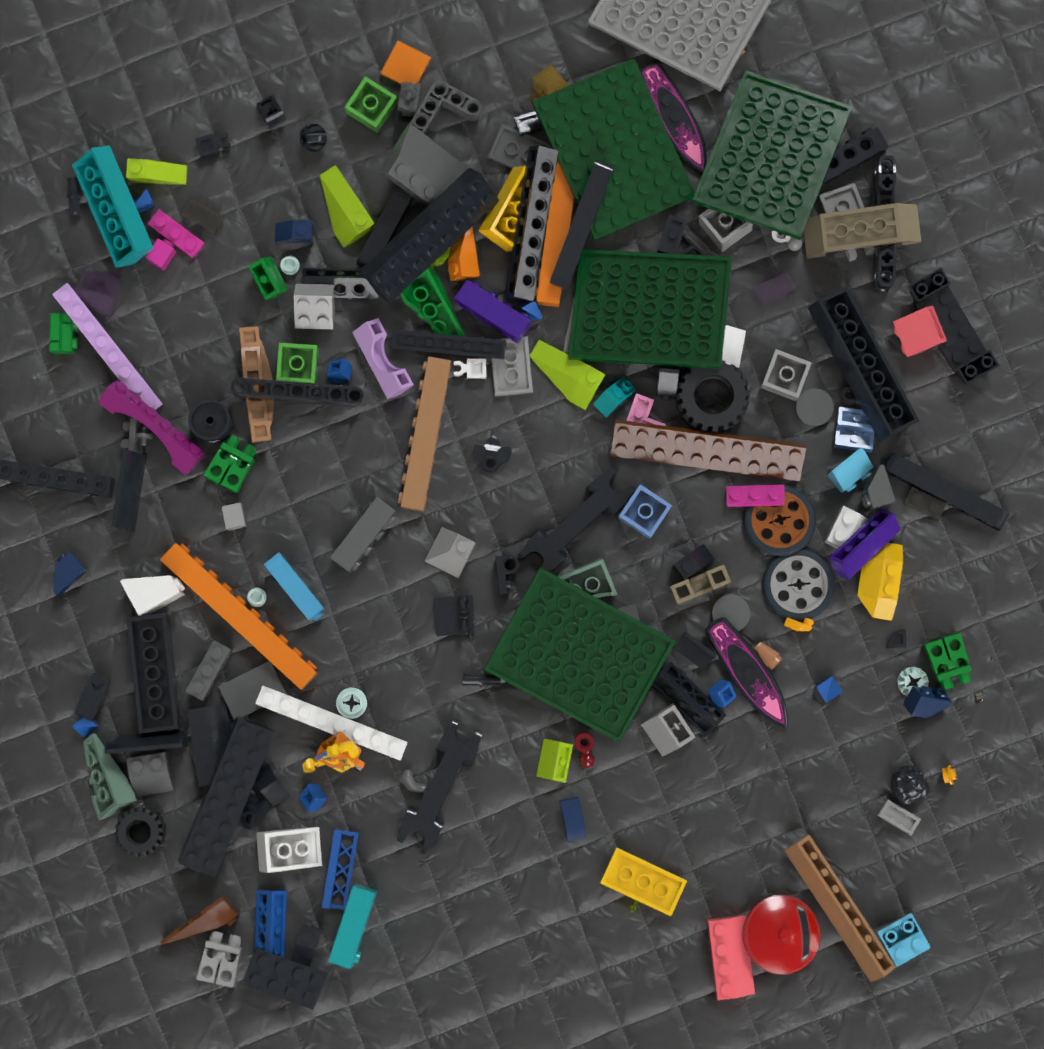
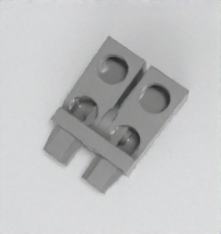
[196,931,243,988]

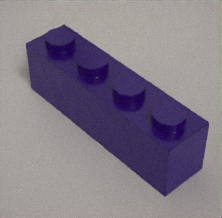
[455,280,531,344]
[829,508,901,580]

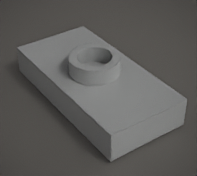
[877,799,921,836]

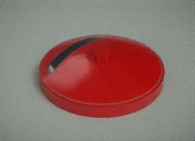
[743,895,820,974]

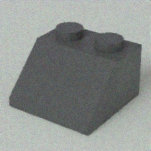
[861,465,895,512]
[127,752,174,797]

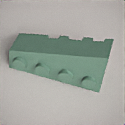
[558,558,617,598]

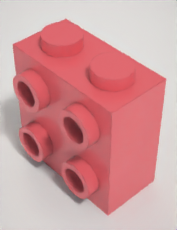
[893,306,947,357]

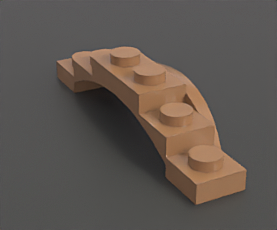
[239,326,274,442]

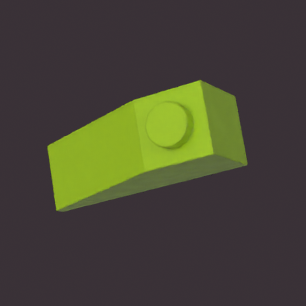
[126,159,187,185]

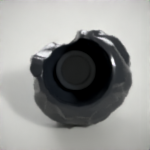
[891,765,930,805]

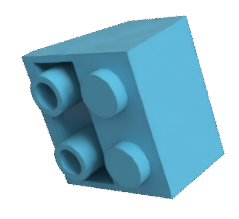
[877,913,931,967]

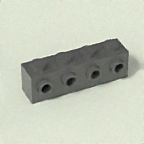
[330,497,396,573]

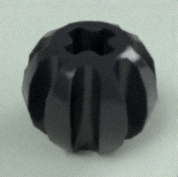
[300,124,327,152]

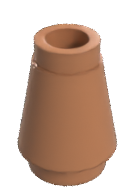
[754,642,782,670]

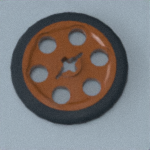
[744,484,816,556]

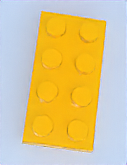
[600,847,687,916]

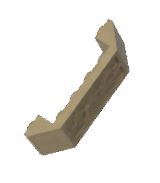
[804,203,922,259]

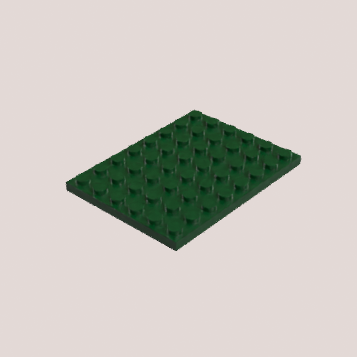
[531,58,695,241]
[692,70,853,240]
[568,249,732,369]
[484,567,675,742]

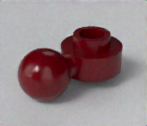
[575,732,595,768]

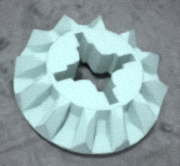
[898,667,929,696]
[336,688,367,719]

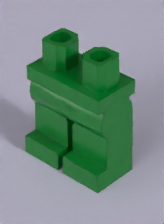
[204,435,257,494]
[922,633,972,690]

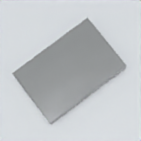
[492,336,533,397]

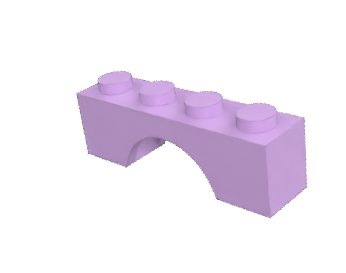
[352,318,413,399]

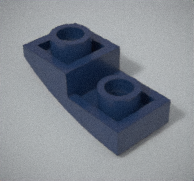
[559,797,587,842]

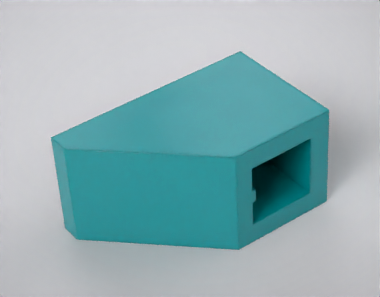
[593,376,637,418]

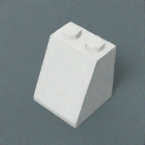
[120,575,185,616]

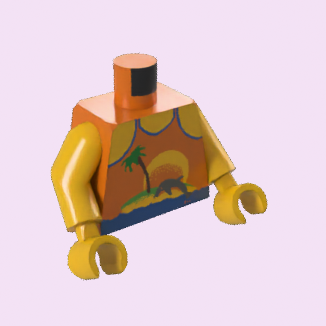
[303,731,365,773]

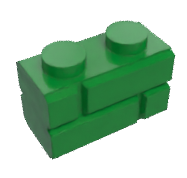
[248,256,289,301]
[49,313,79,354]

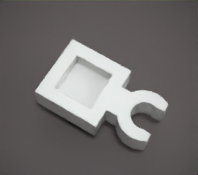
[454,359,486,379]

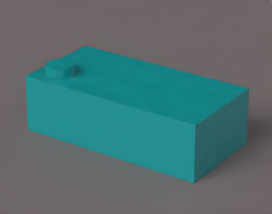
[328,884,378,969]

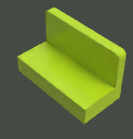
[537,739,573,783]

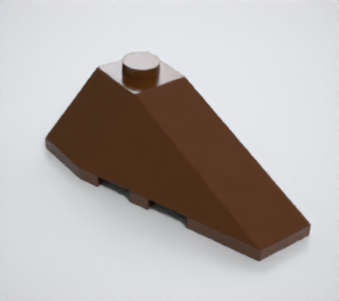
[160,894,240,945]

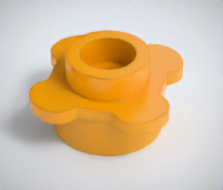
[942,765,957,785]

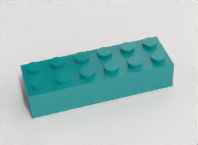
[72,146,154,268]

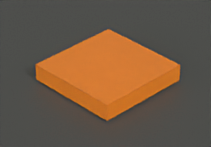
[380,41,431,85]

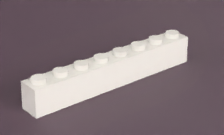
[255,686,408,760]

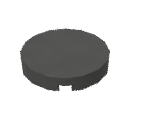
[795,388,834,427]
[712,594,751,631]

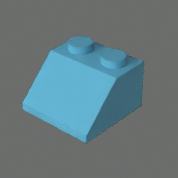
[827,447,873,493]

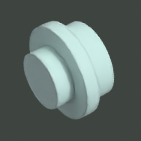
[280,256,300,275]
[247,588,267,607]

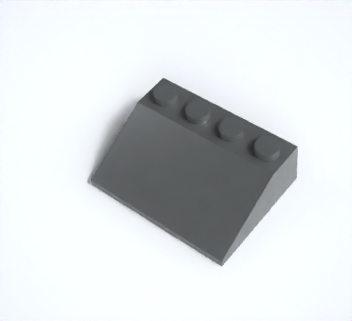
[379,123,466,207]

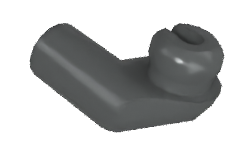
[401,770,426,794]

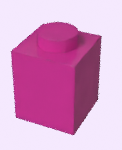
[146,239,176,271]

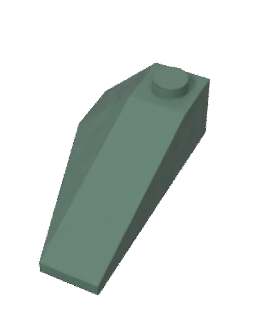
[83,733,136,820]

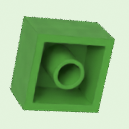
[344,76,398,133]
[276,343,319,384]

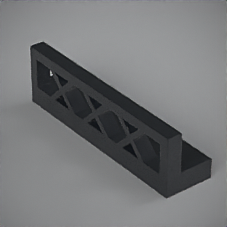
[652,662,726,737]

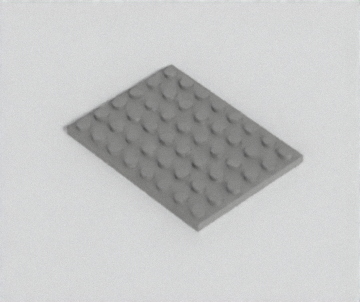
[588,0,772,91]

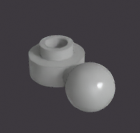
[772,231,802,251]

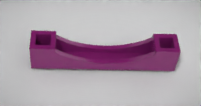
[98,380,205,476]

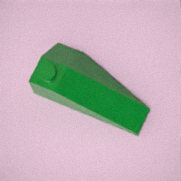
[400,265,464,336]

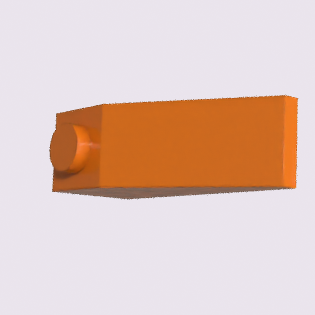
[448,226,480,281]

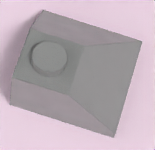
[425,527,476,578]

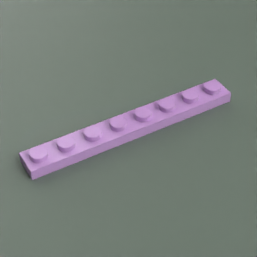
[52,283,163,410]

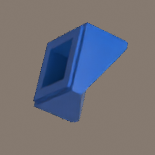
[133,189,155,213]
[518,300,543,320]
[326,358,352,385]
[815,676,843,703]
[708,680,737,708]
[72,717,99,737]
[299,784,327,812]

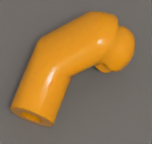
[784,617,814,631]

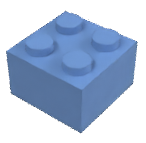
[618,484,672,539]

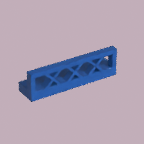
[322,829,359,910]
[254,890,287,957]

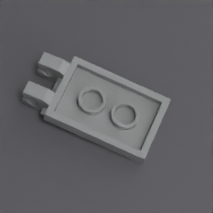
[818,183,875,262]

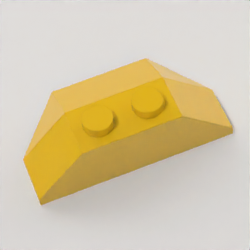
[857,543,903,621]

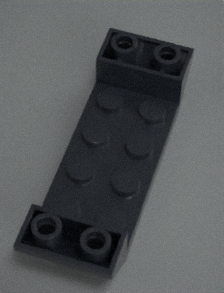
[908,267,1000,385]

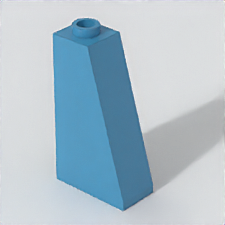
[264,553,325,621]

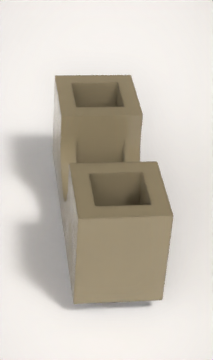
[669,564,731,605]

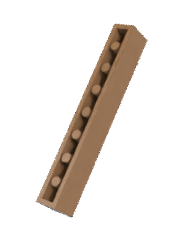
[398,356,452,512]
[784,835,896,982]

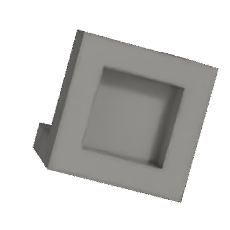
[222,503,247,531]

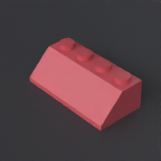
[707,915,755,1000]

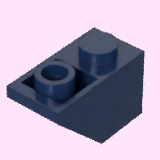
[903,686,953,718]

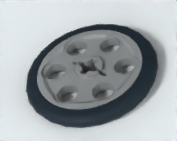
[763,549,835,621]

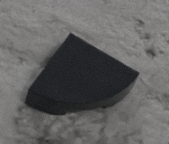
[886,629,906,649]

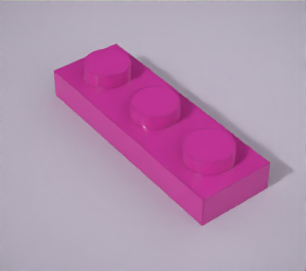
[148,209,205,259]
[726,485,785,507]

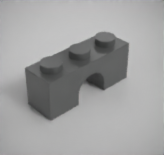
[186,640,233,701]

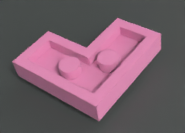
[626,393,666,426]

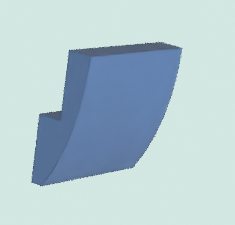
[834,407,874,453]

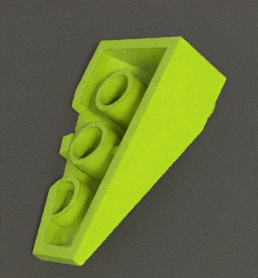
[320,165,375,248]
[530,340,605,411]

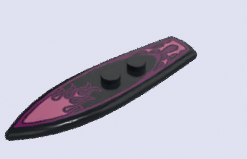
[640,61,707,174]
[705,617,788,729]

